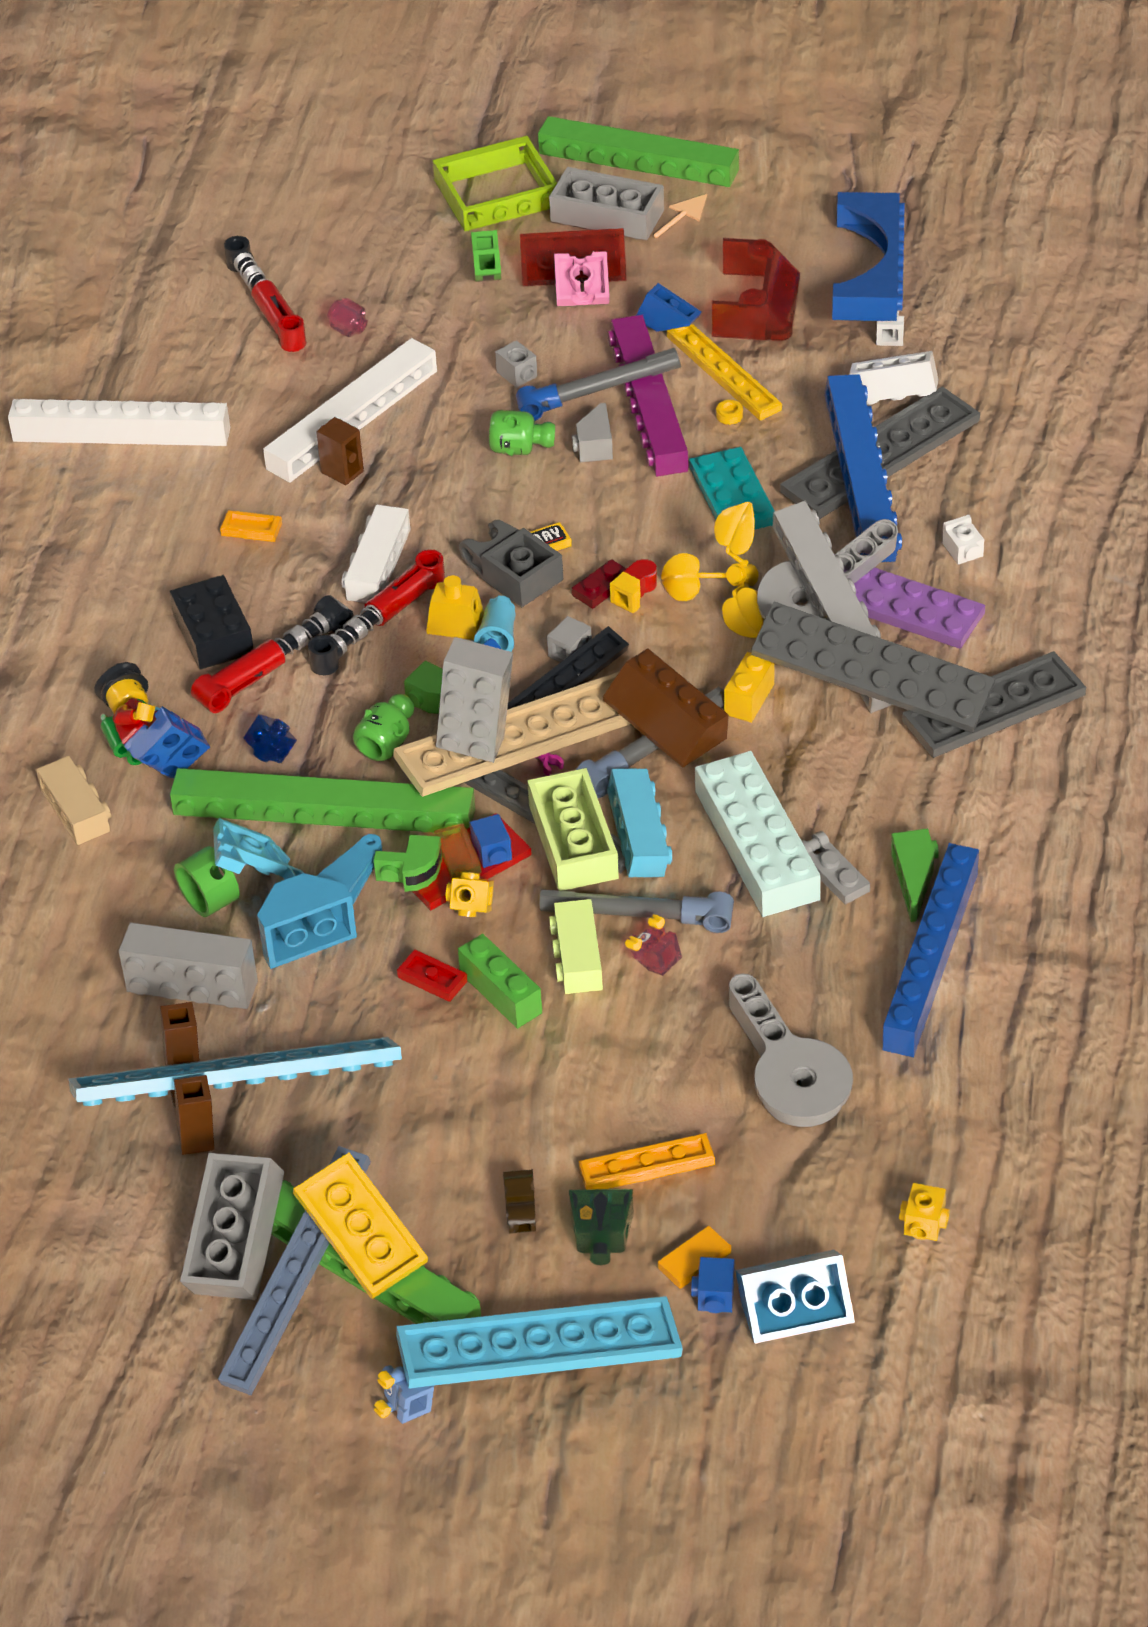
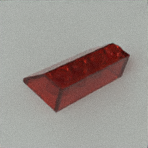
[520,228,627,287]

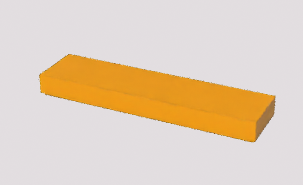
[579,1133,715,1193]

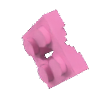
[554,252,609,306]

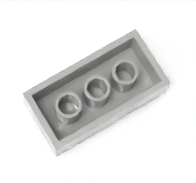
[549,167,664,240]
[436,637,513,763]
[119,922,258,1009]
[180,1153,284,1300]

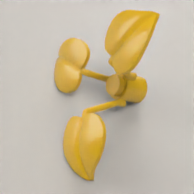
[661,502,764,638]

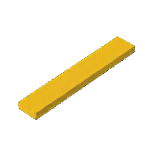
[667,324,782,421]

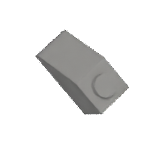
[572,403,613,462]

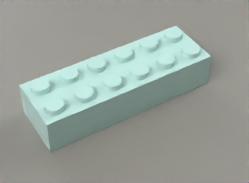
[695,751,820,917]

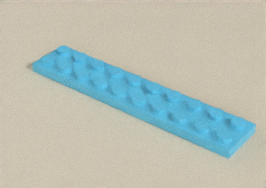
[68,1037,402,1106]

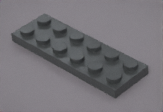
[902,651,1086,758]

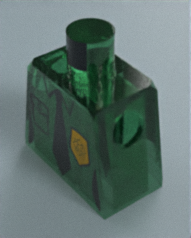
[569,1189,634,1266]

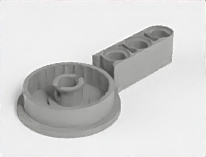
[757,519,898,620]
[729,973,853,1127]

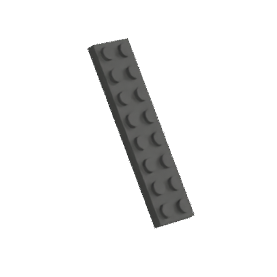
[780,386,980,519]
[751,601,995,733]

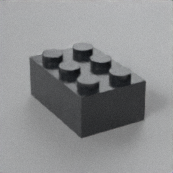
[169,575,254,670]

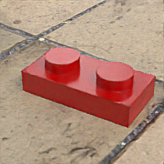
[397,949,468,1002]

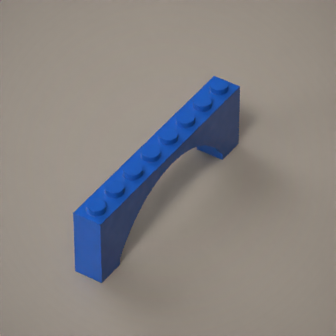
[832,192,905,321]

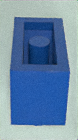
[636,283,702,332]

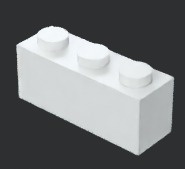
[850,351,938,405]

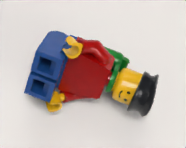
[94,662,210,778]

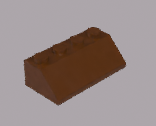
[603,648,729,768]

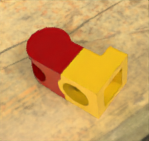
[610,559,657,613]

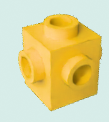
[446,872,494,917]
[899,1183,950,1241]

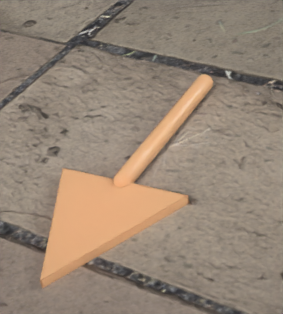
[654,194,707,238]

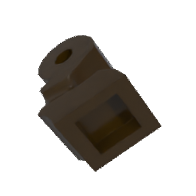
[503,1169,536,1234]

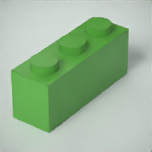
[458,934,542,1029]

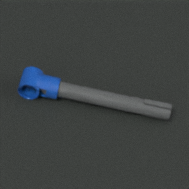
[516,348,681,421]

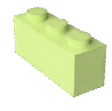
[549,899,603,994]

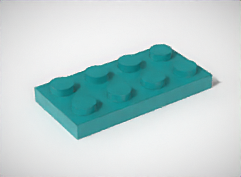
[689,447,775,530]

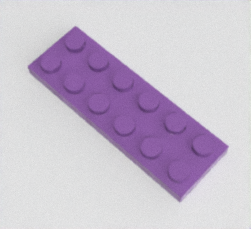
[834,554,985,649]

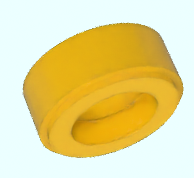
[716,400,743,425]

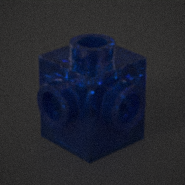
[243,714,297,764]

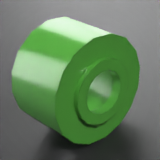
[174,846,240,917]

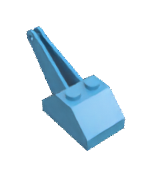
[257,834,382,969]

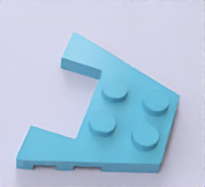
[213,818,304,880]

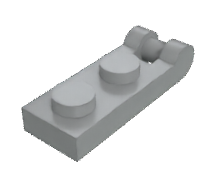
[802,831,870,905]

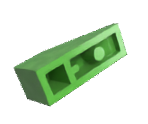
[404,661,443,714]
[891,828,939,922]

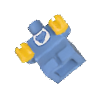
[374,1365,434,1424]

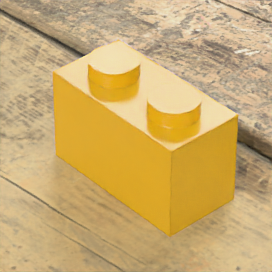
[724,651,774,723]

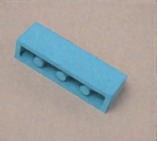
[607,769,672,877]

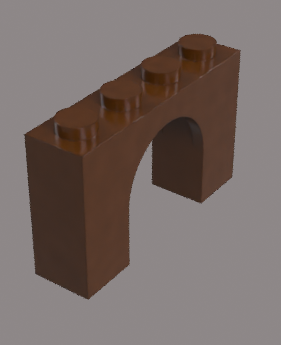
[160,1002,215,1155]

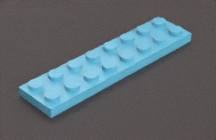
[396,1296,683,1389]

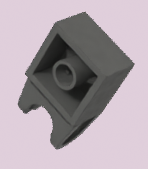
[459,519,564,608]

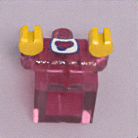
[625,914,682,976]

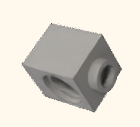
[495,340,537,388]
[547,616,592,663]

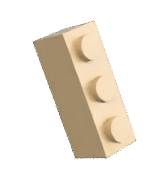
[36,756,111,845]

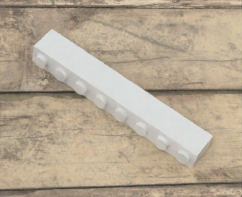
[263,338,437,483]
[8,399,230,446]

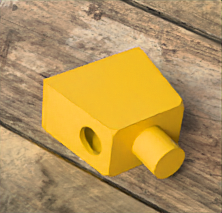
[426,575,484,640]

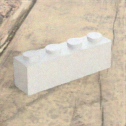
[342,505,411,603]

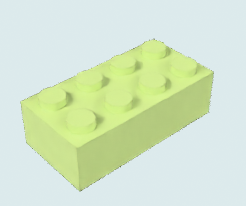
[527,768,619,891]

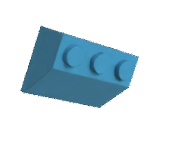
[735,1250,855,1343]

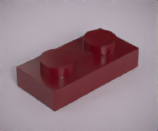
[572,559,627,609]

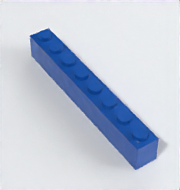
[824,374,902,563]
[882,843,979,1058]

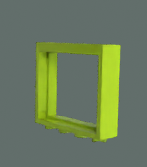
[433,136,557,231]

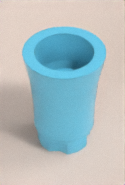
[474,595,516,652]

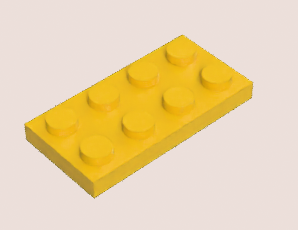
[293,1153,428,1299]

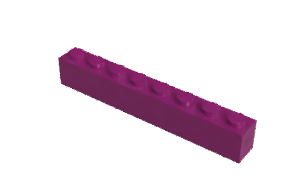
[608,315,688,477]

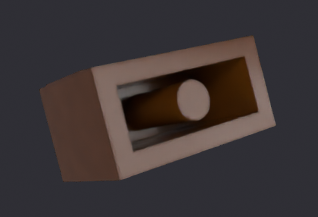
[316,417,364,486]

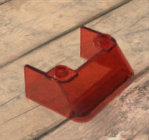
[712,238,800,341]

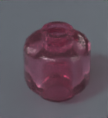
[327,298,368,337]

